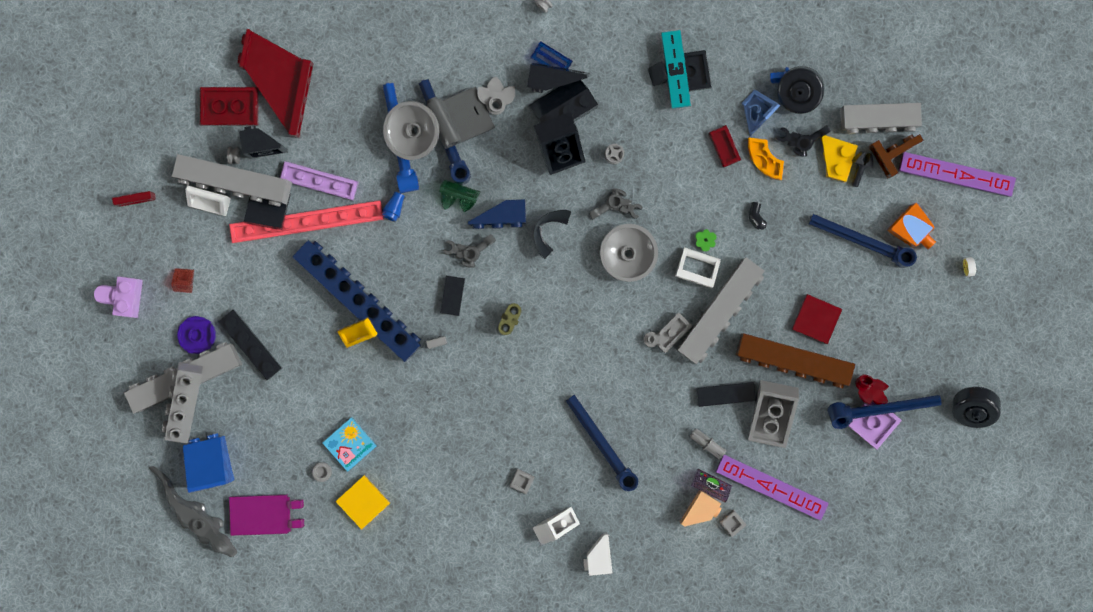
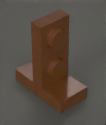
[868,134,924,179]

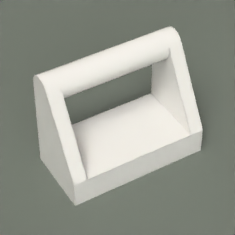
[186,186,231,216]
[675,247,721,288]

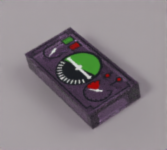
[691,469,732,502]

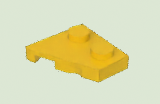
[821,135,858,182]

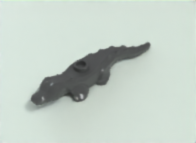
[149,466,237,557]

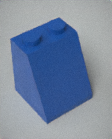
[183,433,234,493]

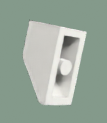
[533,507,580,545]
[583,532,612,576]

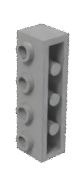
[162,362,203,444]

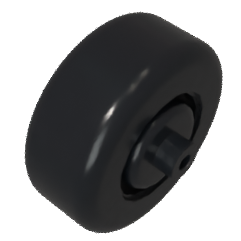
[777,66,825,114]
[952,386,1001,428]

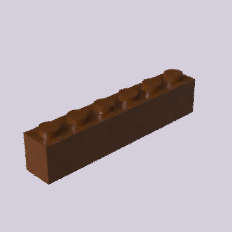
[735,333,855,389]

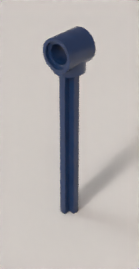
[418,79,471,185]
[809,214,917,268]
[566,394,638,491]
[827,395,942,429]

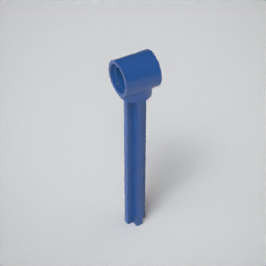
[383,83,419,193]

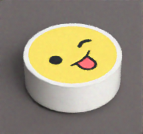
[963,257,976,277]

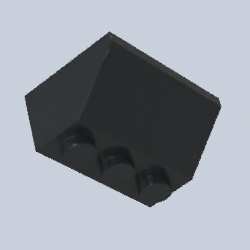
[529,80,598,123]

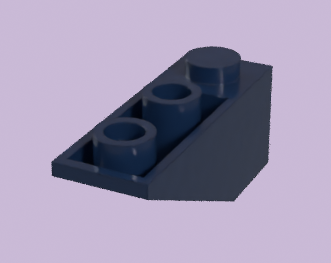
[468,199,526,229]

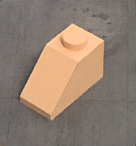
[680,490,721,526]

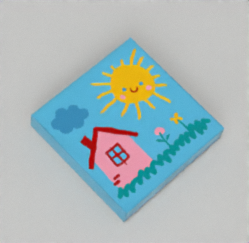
[323,417,377,472]

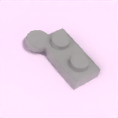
[644,313,692,353]

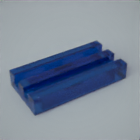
[530,41,573,69]

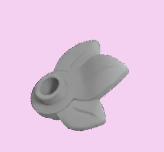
[477,77,515,115]

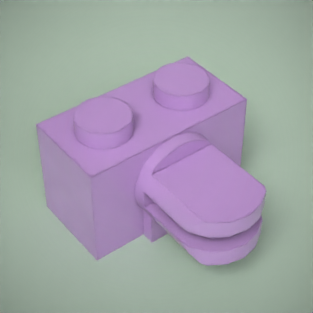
[94,277,143,318]

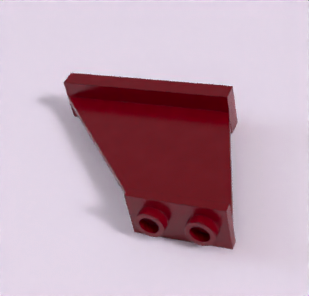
[238,29,314,138]

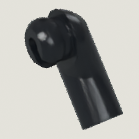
[748,202,767,230]

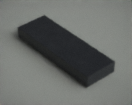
[696,382,756,407]

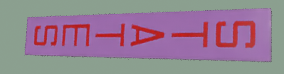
[899,152,1016,197]
[715,455,829,520]

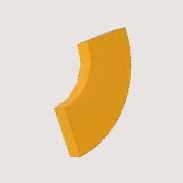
[748,137,784,181]

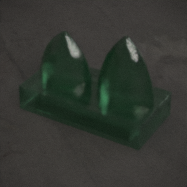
[439,180,480,212]

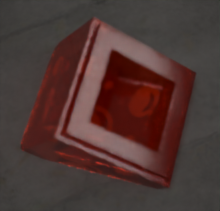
[171,268,194,293]

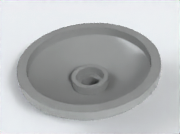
[383,101,439,160]
[600,224,658,282]

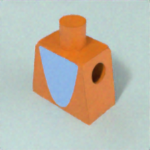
[887,203,936,250]

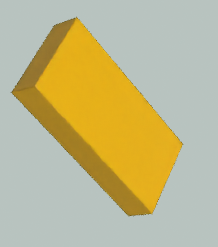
[337,318,377,348]

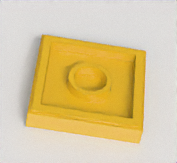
[336,475,390,530]

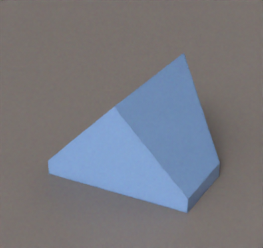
[742,90,780,137]

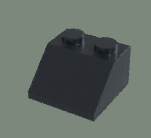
[239,126,288,159]

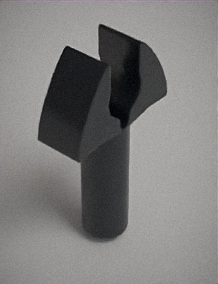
[851,151,873,187]

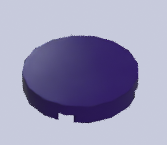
[177,316,216,354]

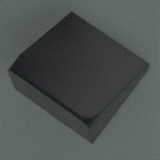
[648,61,668,86]

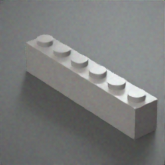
[172,154,292,207]
[676,257,764,364]
[124,342,243,414]

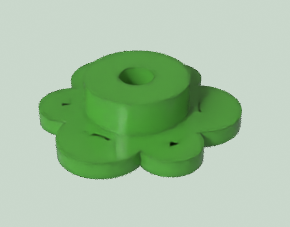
[695,229,717,252]

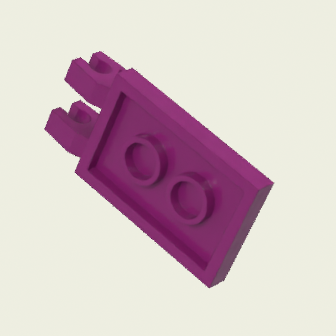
[229,494,305,536]

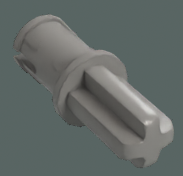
[690,429,726,460]

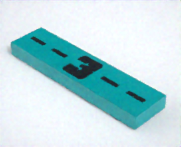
[661,30,691,109]

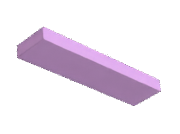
[280,161,359,200]

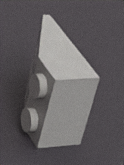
[748,380,799,448]

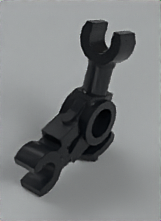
[776,125,831,157]

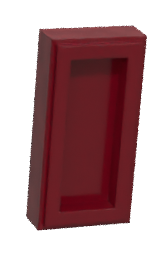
[708,125,741,168]
[112,191,156,207]

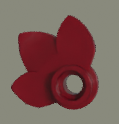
[855,374,889,404]

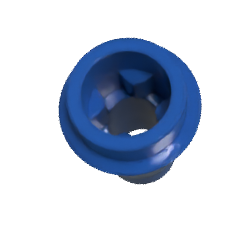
[382,192,405,222]

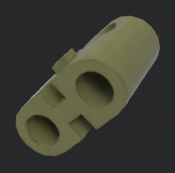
[498,303,522,335]

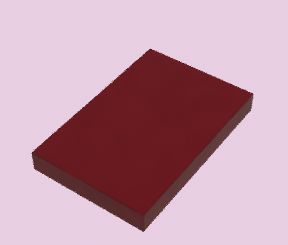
[200,87,259,126]

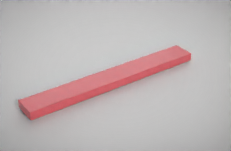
[229,200,384,243]

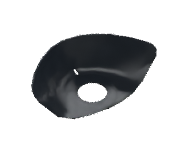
[534,210,571,259]

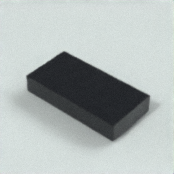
[440,275,465,316]

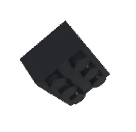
[533,112,586,175]

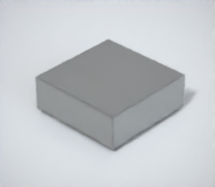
[426,336,448,349]
[509,468,535,494]
[719,510,746,537]

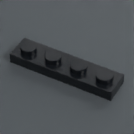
[218,309,282,380]

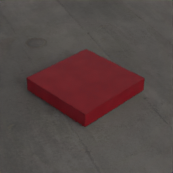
[792,294,842,344]

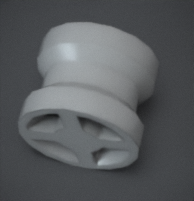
[605,144,624,164]

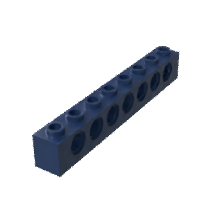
[292,240,422,362]

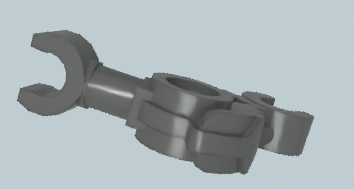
[589,188,643,220]
[443,234,496,268]

